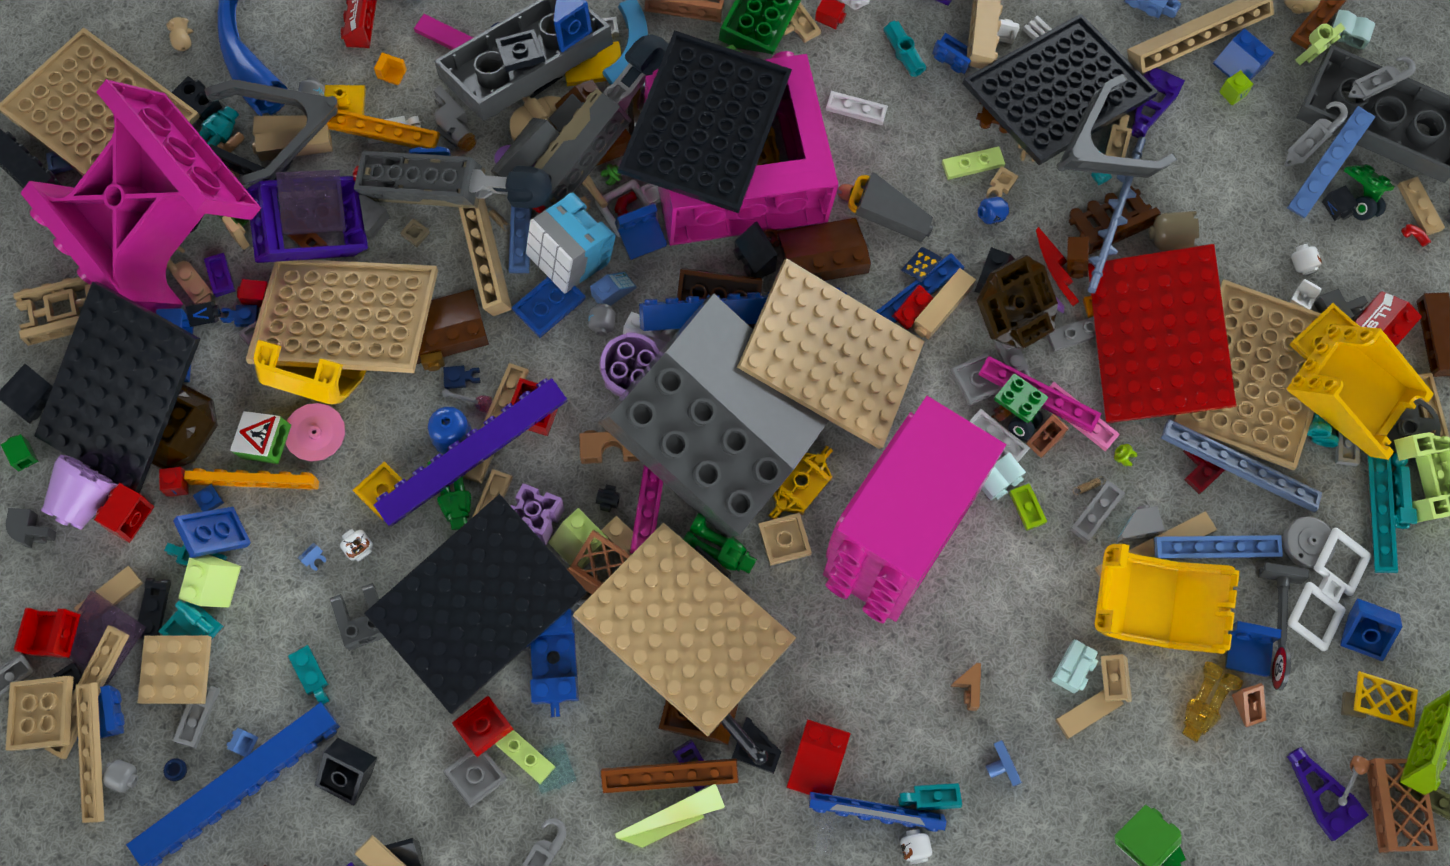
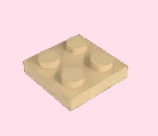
[758,513,812,566]

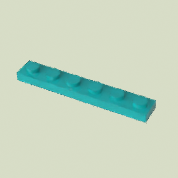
[1367,454,1398,573]

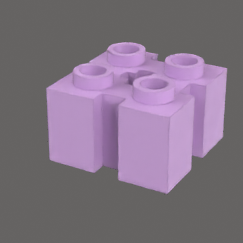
[511,483,565,545]

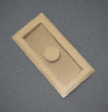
[222,216,250,250]

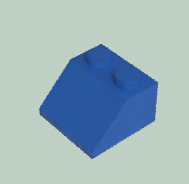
[554,0,592,52]
[1213,28,1274,80]
[1340,598,1403,661]

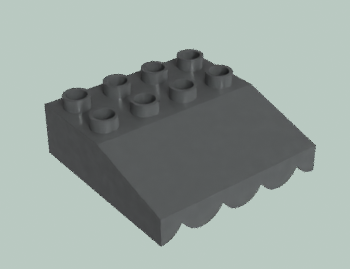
[598,294,829,537]

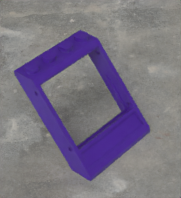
[246,176,368,263]

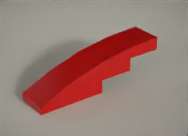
[1036,227,1079,307]

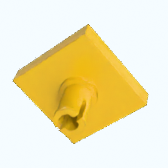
[324,85,366,115]

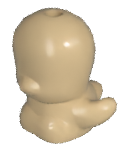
[166,17,193,51]

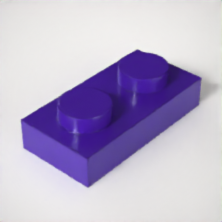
[204,252,236,297]

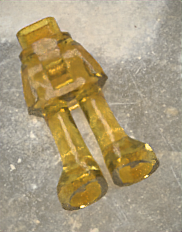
[1182,661,1244,742]

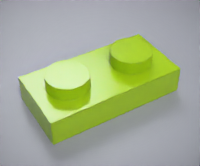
[1009,483,1047,531]

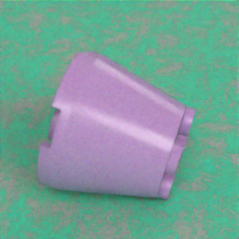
[600,333,660,397]
[41,454,117,530]

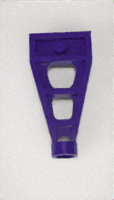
[1131,68,1185,138]
[1286,747,1369,841]

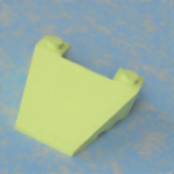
[1394,432,1450,523]

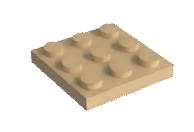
[137,635,212,704]
[6,676,73,751]

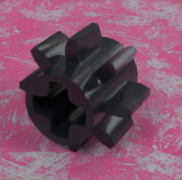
[596,484,621,512]

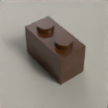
[1067,237,1089,279]

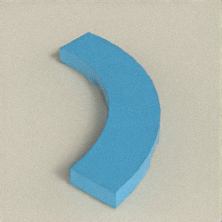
[602,0,648,85]

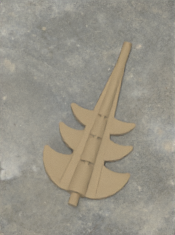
[509,96,608,208]

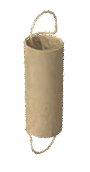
[488,206,510,231]
[1073,477,1106,495]

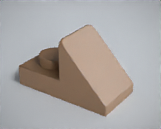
[951,663,981,711]

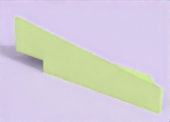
[615,784,725,848]

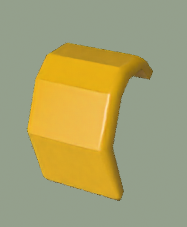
[253,340,367,404]
[1095,544,1240,654]

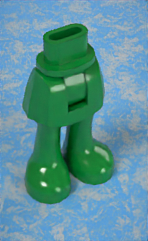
[427,461,471,530]
[683,513,757,574]

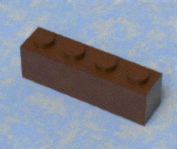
[1416,292,1450,377]

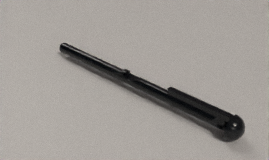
[721,713,768,765]

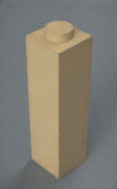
[252,125,333,161]
[912,268,976,340]

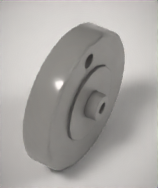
[1283,516,1336,569]

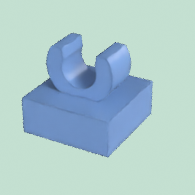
[298,543,326,571]
[226,728,258,757]

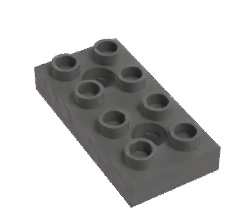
[434,0,613,121]
[1296,45,1450,183]

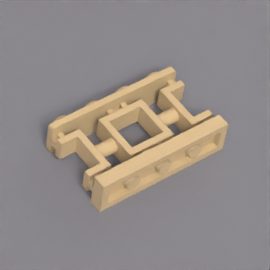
[13,277,91,346]

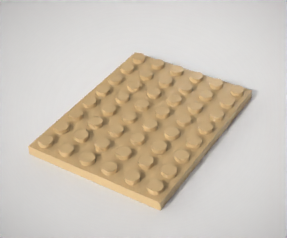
[0,27,200,176]
[737,259,924,449]
[246,260,438,373]
[1174,279,1321,470]
[573,522,796,736]

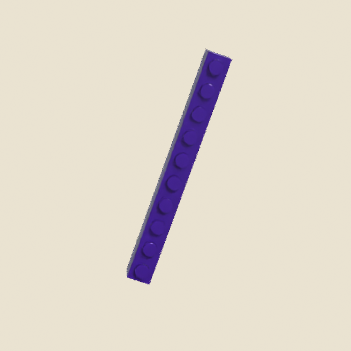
[373,378,568,527]

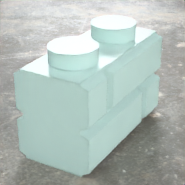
[1051,639,1098,694]

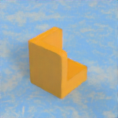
[374,52,407,85]

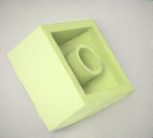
[548,508,608,569]
[178,555,241,607]

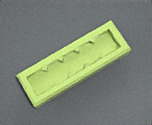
[942,146,1005,180]
[495,730,556,785]

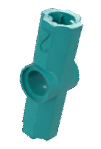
[883,20,926,77]

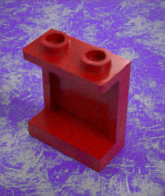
[14,608,81,658]

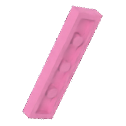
[1049,382,1120,452]

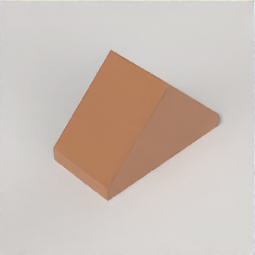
[1026,414,1069,458]
[1232,683,1266,727]

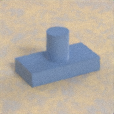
[986,740,1022,786]

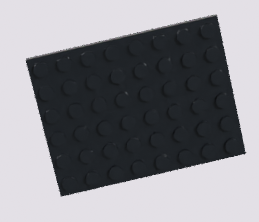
[962,14,1158,165]
[618,30,792,213]
[34,282,201,494]
[364,494,588,714]

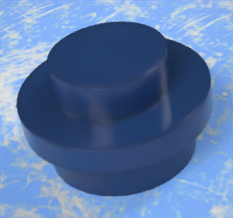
[163,758,187,782]

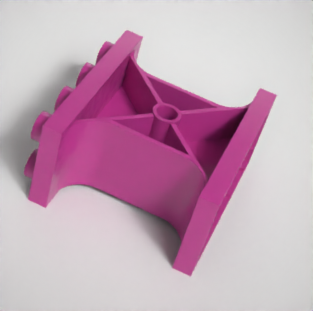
[20,79,261,314]

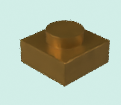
[420,351,445,371]

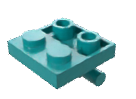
[158,600,224,640]

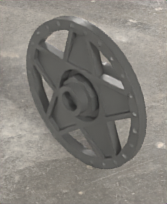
[1387,399,1441,460]

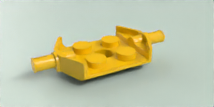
[768,446,833,520]

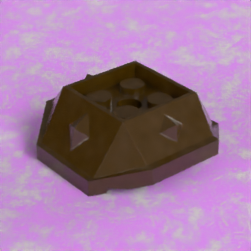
[977,255,1058,349]
[152,384,218,469]

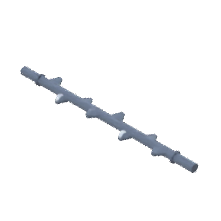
[1088,137,1146,293]

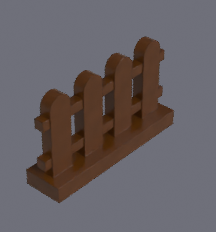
[1069,186,1161,255]

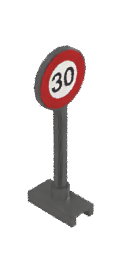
[1258,562,1309,691]

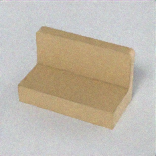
[1101,654,1132,702]

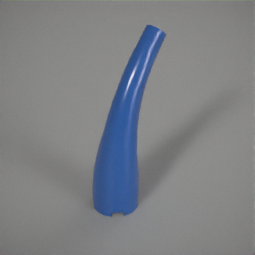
[217,0,287,116]

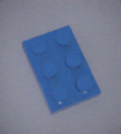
[512,277,586,338]
[173,507,251,558]

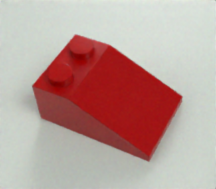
[786,719,851,795]

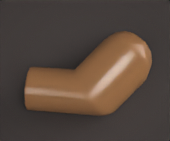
[217,132,245,153]

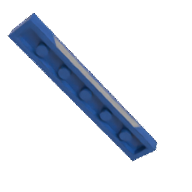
[809,792,946,832]

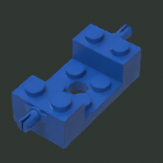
[530,609,579,717]

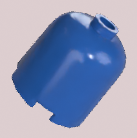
[427,407,472,454]

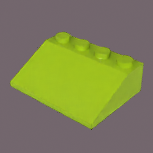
[1400,690,1450,795]

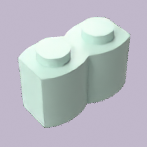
[1331,10,1375,49]
[982,453,1026,500]

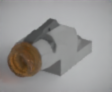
[434,86,477,152]

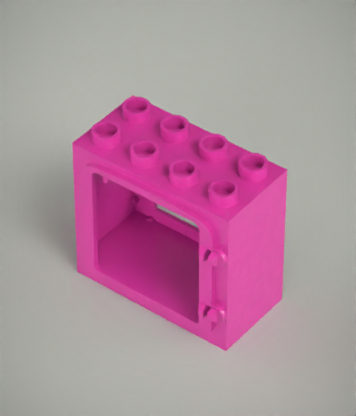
[644,51,839,246]
[823,396,1007,623]

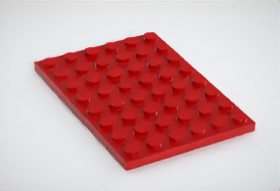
[1088,244,1237,423]

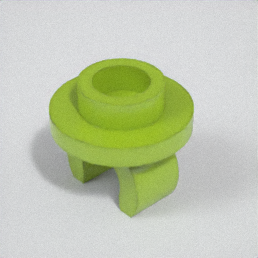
[1114,444,1138,466]

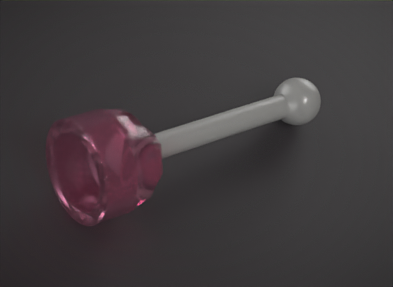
[442,389,492,413]

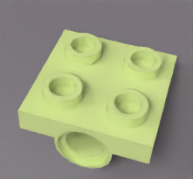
[1295,23,1346,65]

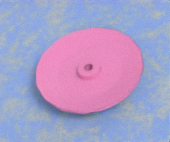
[285,403,345,462]

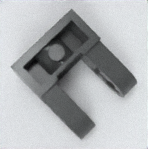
[330,583,385,651]

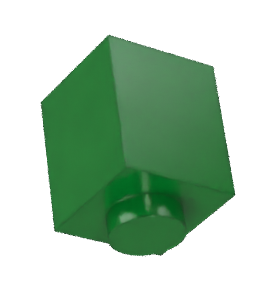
[0,434,39,472]

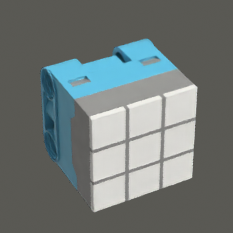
[526,192,616,294]

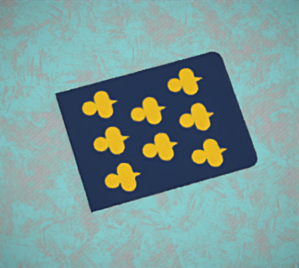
[901,247,942,282]

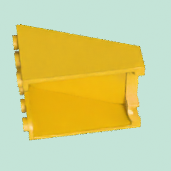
[1287,324,1434,460]

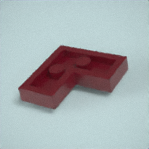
[1183,450,1225,495]

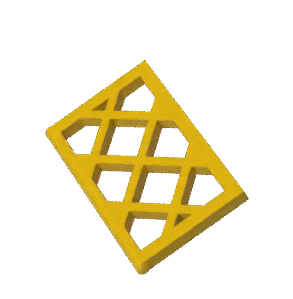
[1354,671,1418,728]

